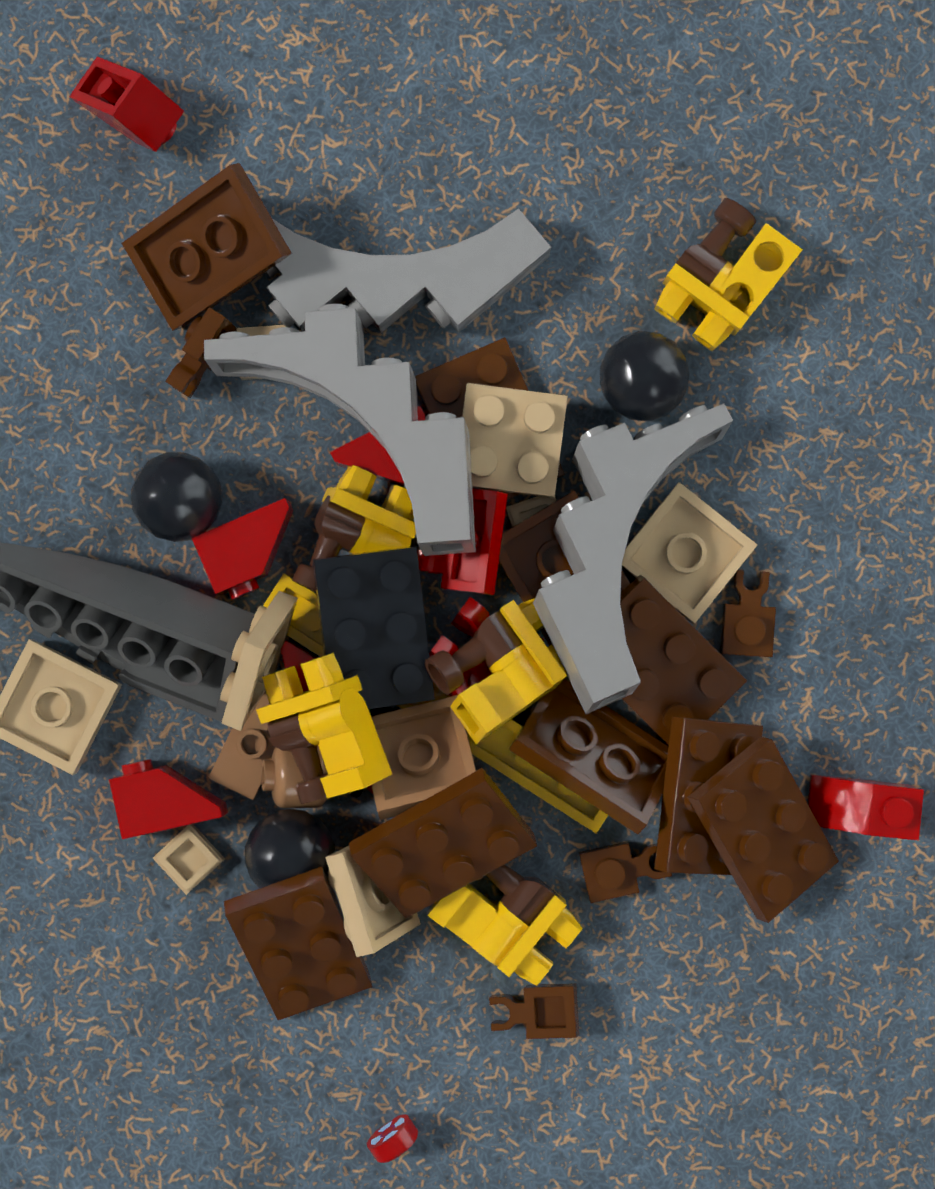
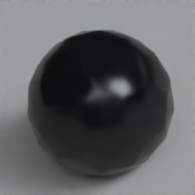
[600,331,689,422]
[131,452,222,542]
[245,808,335,889]

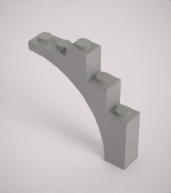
[266,209,551,333]
[204,304,476,556]
[533,404,733,714]

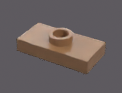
[208,693,275,800]

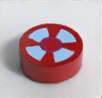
[367,1114,418,1163]

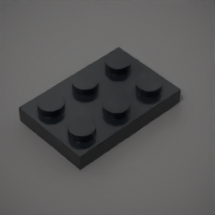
[312,546,435,709]

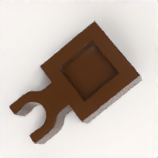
[165,307,237,398]
[720,570,776,658]
[579,841,672,903]
[489,983,579,1039]

